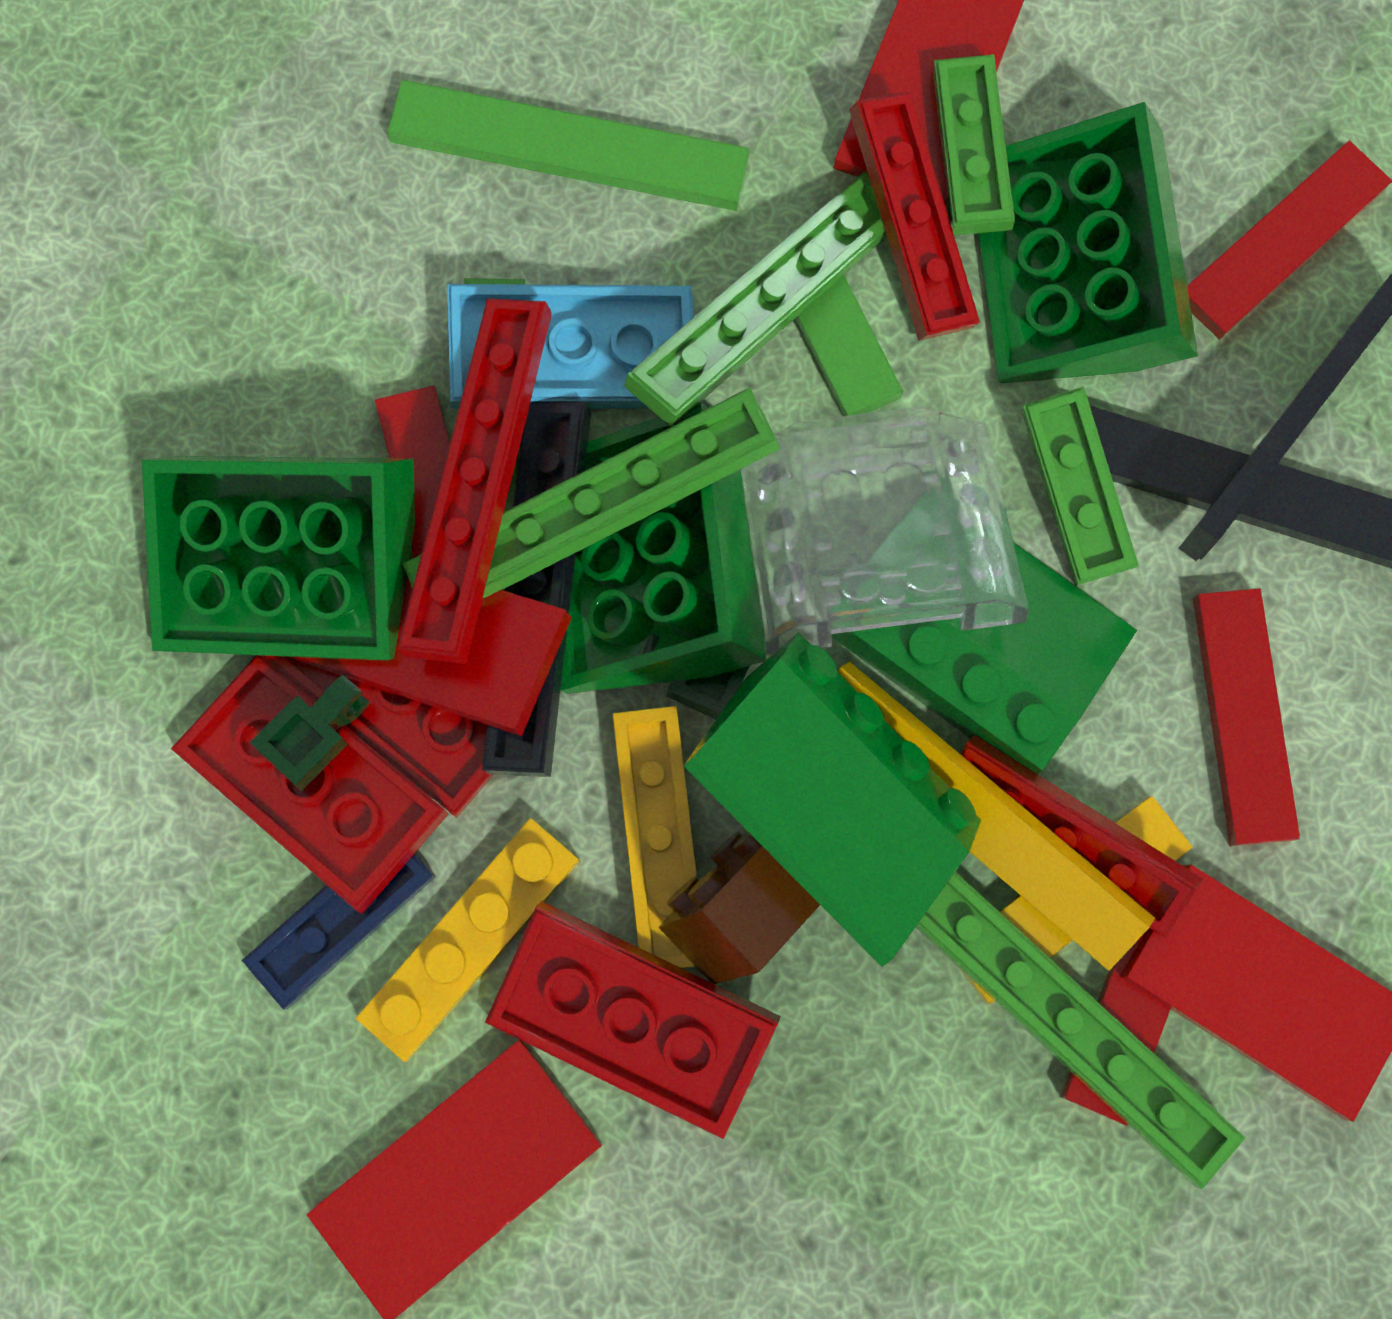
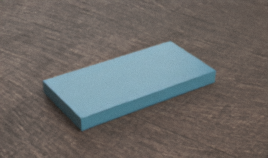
[447,284,694,409]

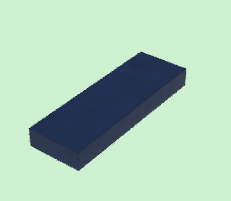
[241,854,436,1010]

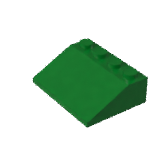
[979,102,1198,383]
[560,402,767,694]
[141,456,415,660]
[823,486,1137,774]
[683,632,981,967]

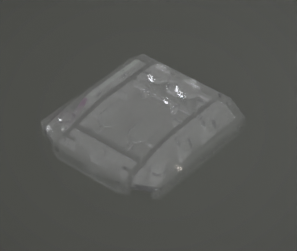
[741,407,1029,655]

